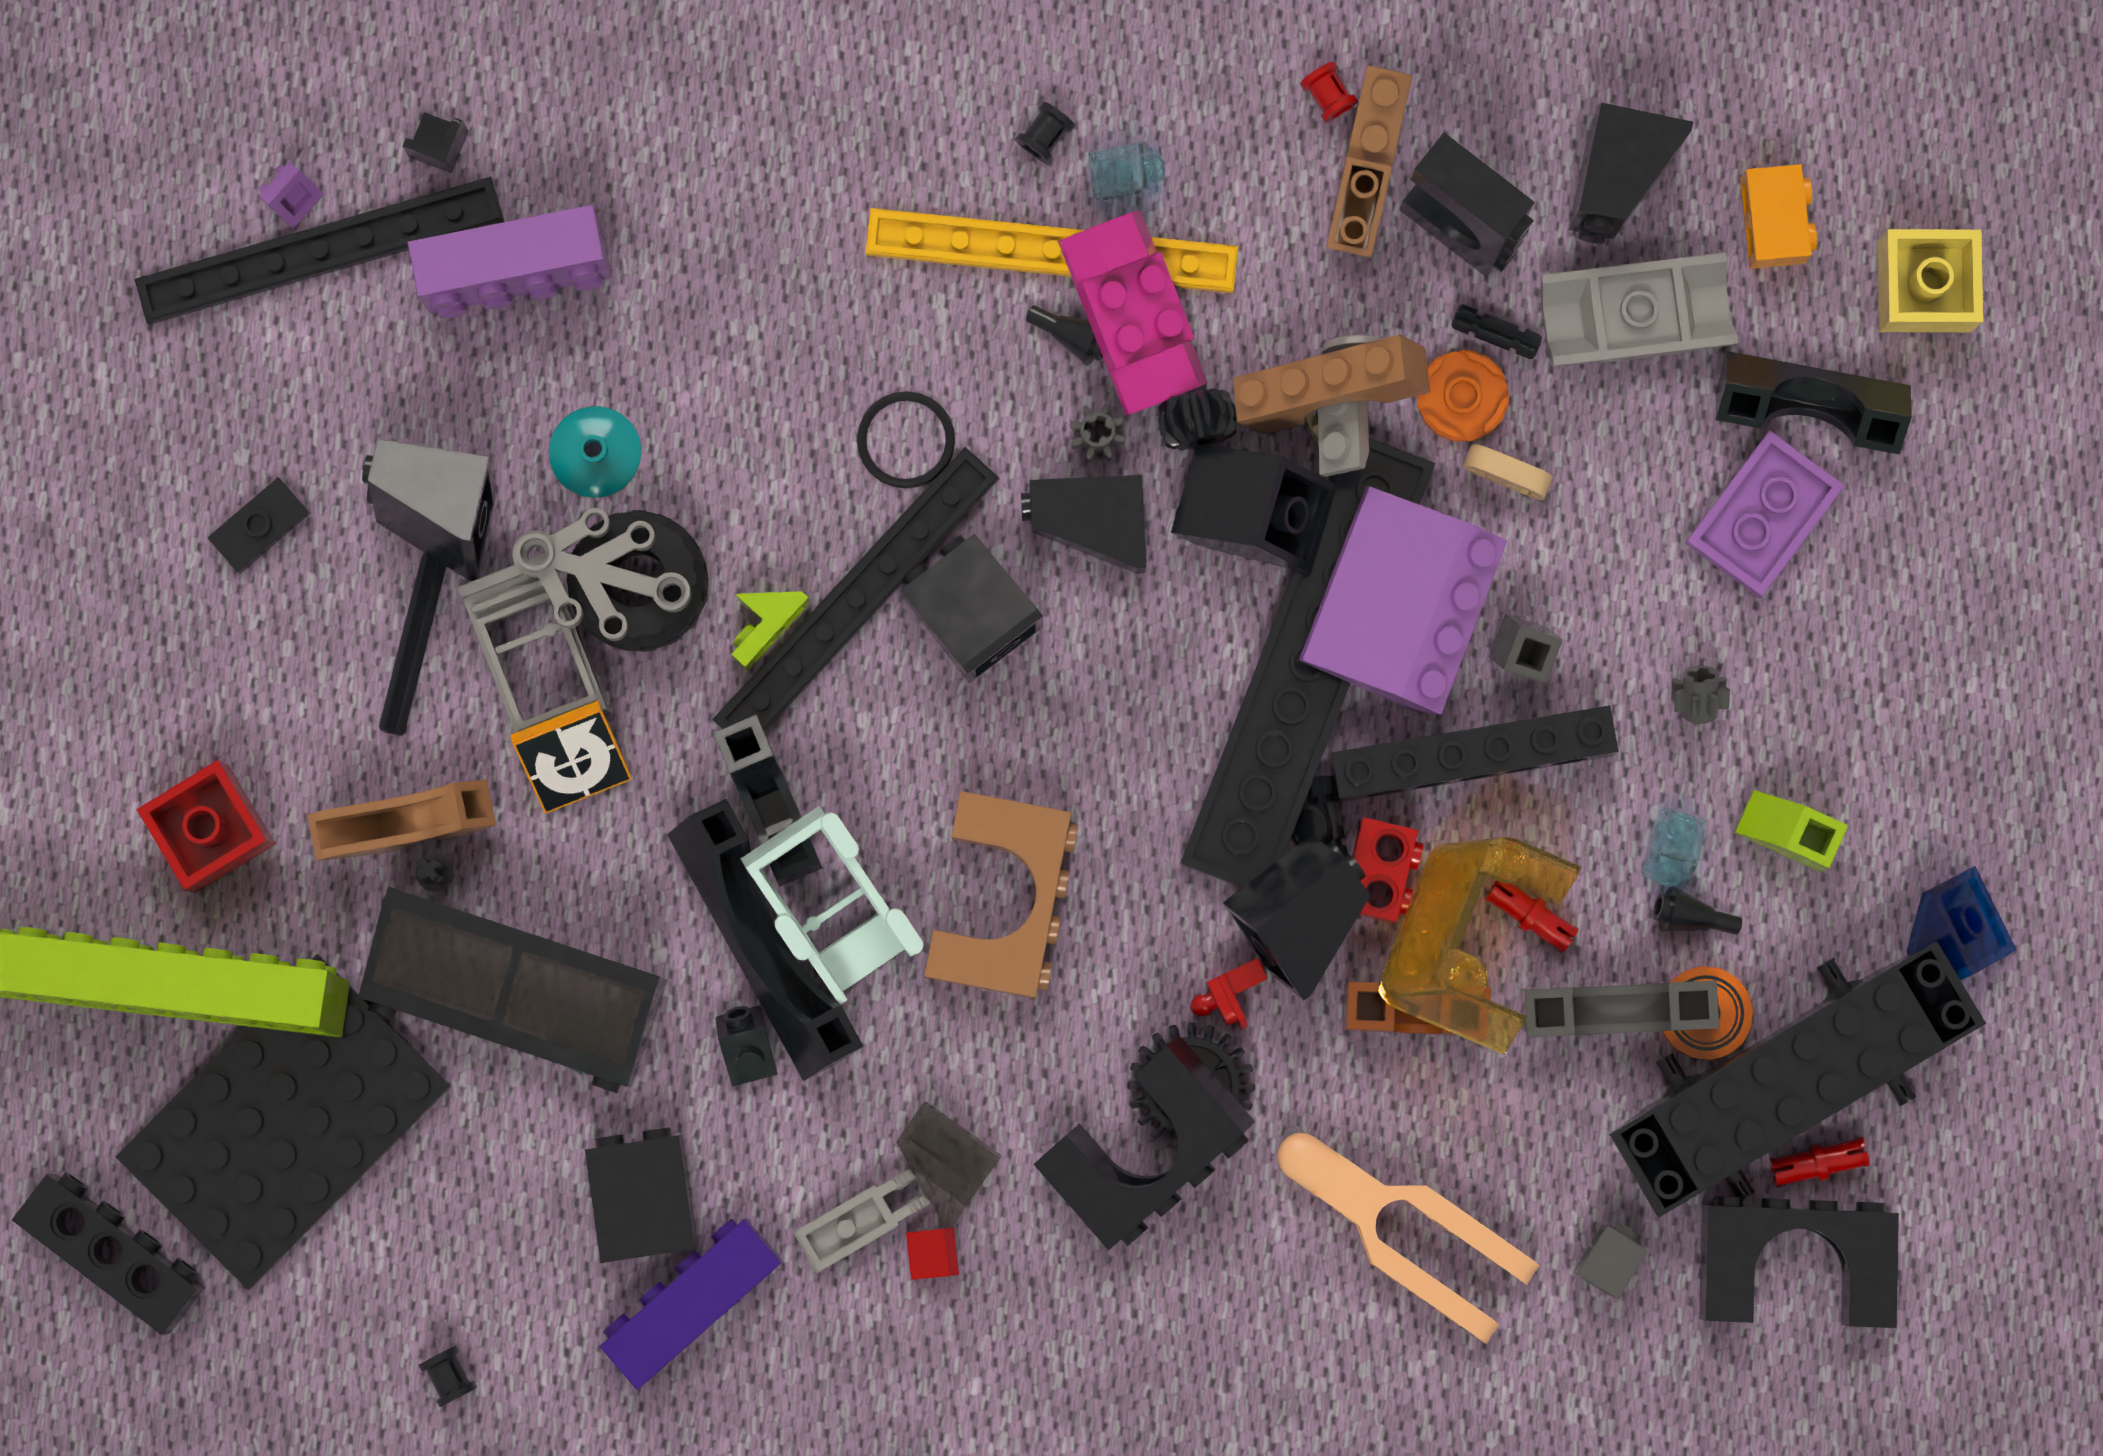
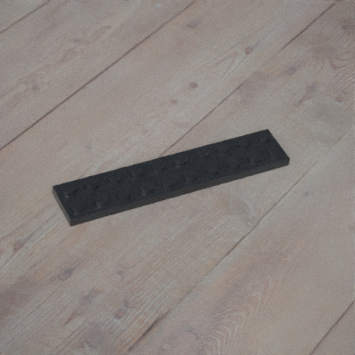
[1180,438,1435,888]

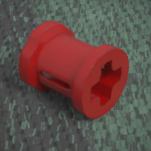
[1300,61,1359,123]

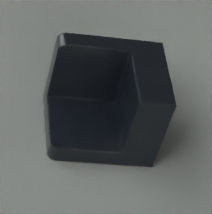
[402,112,469,173]

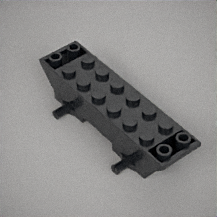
[1609,941,1986,1217]

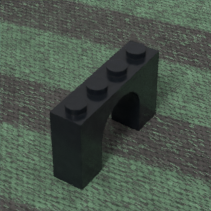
[1399,132,1535,278]
[1033,1035,1255,1251]
[1699,1196,1899,1328]

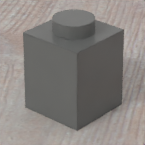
[1489,614,1563,683]

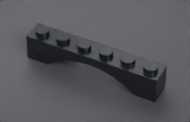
[667,799,864,1081]

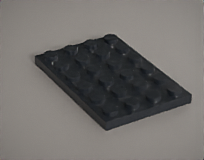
[116,954,451,1290]

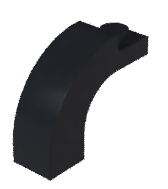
[713,715,822,887]

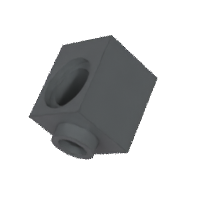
[1573,1222,1648,1299]

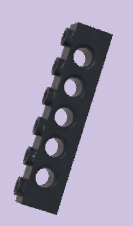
[1328,705,1619,803]

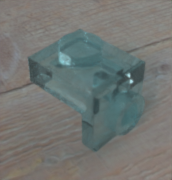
[1641,807,1707,889]

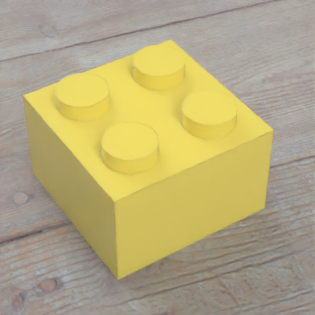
[1877,229,1983,333]

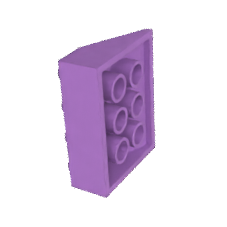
[1299,486,1507,715]

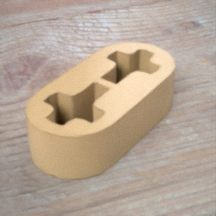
[1463,444,1553,500]

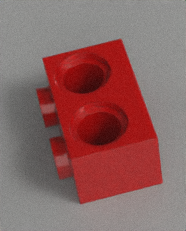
[1352,817,1424,924]

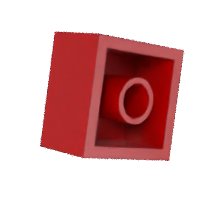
[136,760,276,894]

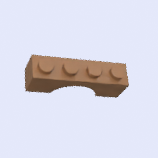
[1233,334,1430,434]

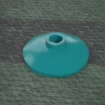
[549,406,641,498]

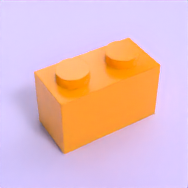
[1740,164,1817,269]

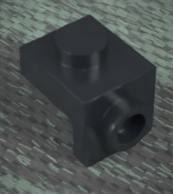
[715,1005,778,1087]

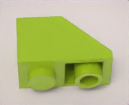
[1734,790,1849,872]

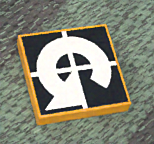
[510,700,632,814]

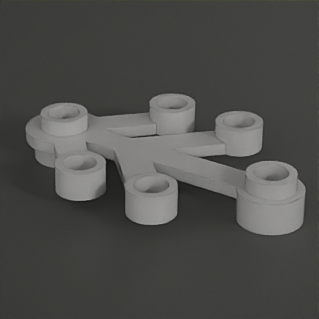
[512,508,692,641]

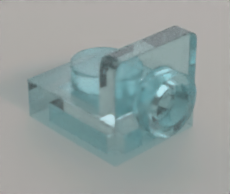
[1088,143,1165,201]

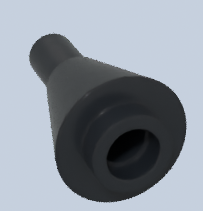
[1026,305,1103,366]
[1653,886,1742,935]

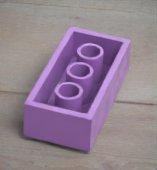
[408,204,612,318]

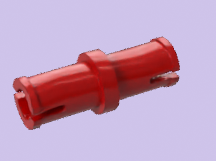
[1484,875,1579,953]
[1769,1137,1870,1188]

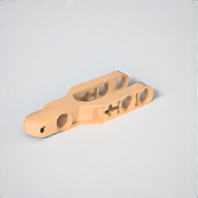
[1277,1133,1540,1344]

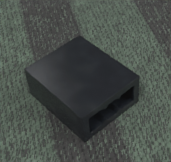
[585,1127,698,1263]

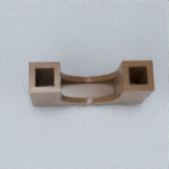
[924,791,1079,999]

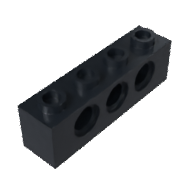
[12,1172,205,1335]

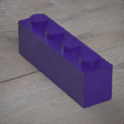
[599,1218,784,1390]

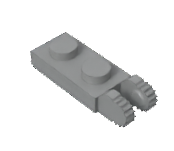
[793,1169,930,1273]

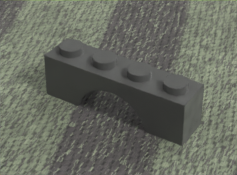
[1524,980,1719,1037]

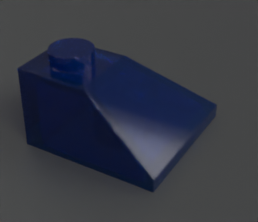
[1906,866,2017,980]

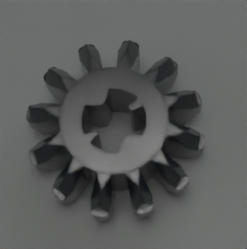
[1158,388,1237,451]

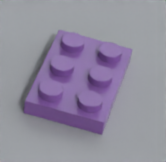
[1685,430,1845,599]

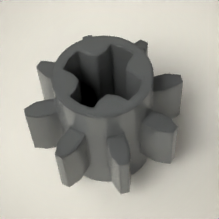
[1070,404,1126,463]
[1671,665,1730,724]

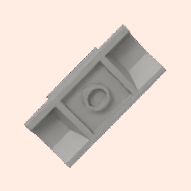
[1541,252,1739,367]

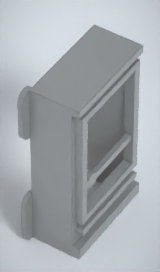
[458,553,611,733]

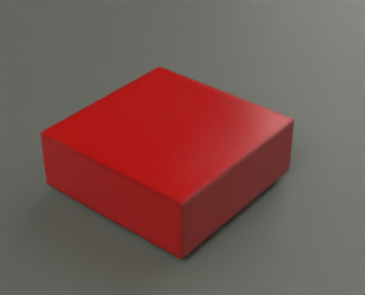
[906,1227,959,1280]

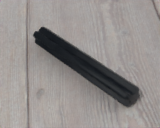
[379,554,447,736]

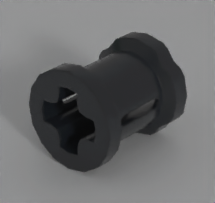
[1015,102,1075,164]
[418,1345,477,1407]

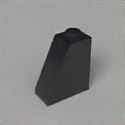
[1021,475,1146,574]

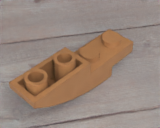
[1326,65,1413,258]

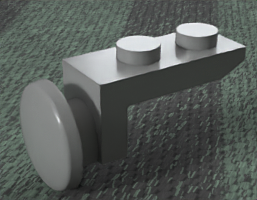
[1318,335,1382,477]

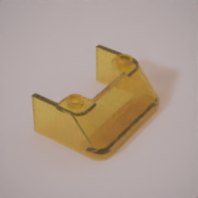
[1378,837,1582,1055]

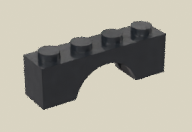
[1716,351,1912,455]

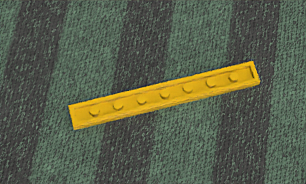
[865,208,1238,294]

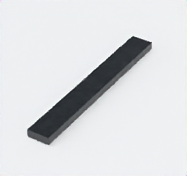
[134,176,505,325]
[712,447,1000,732]

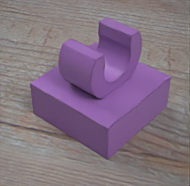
[259,162,324,229]

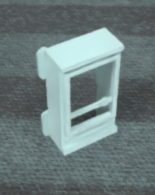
[741,806,923,1005]

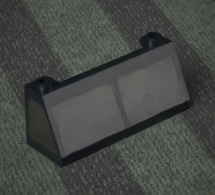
[358,886,668,1093]

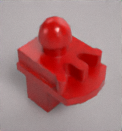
[1190,958,1268,1030]

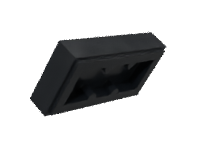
[208,477,311,574]

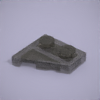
[896,1101,1002,1228]

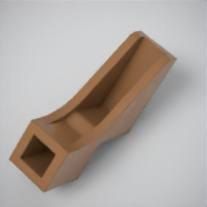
[307,780,496,861]

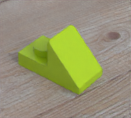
[731,591,811,671]

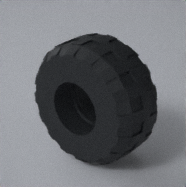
[567,510,709,652]

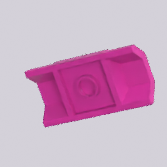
[1058,210,1208,416]

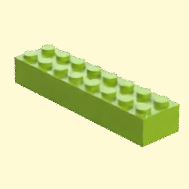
[0,925,350,1037]

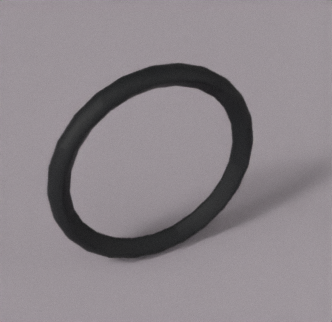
[857,391,955,489]

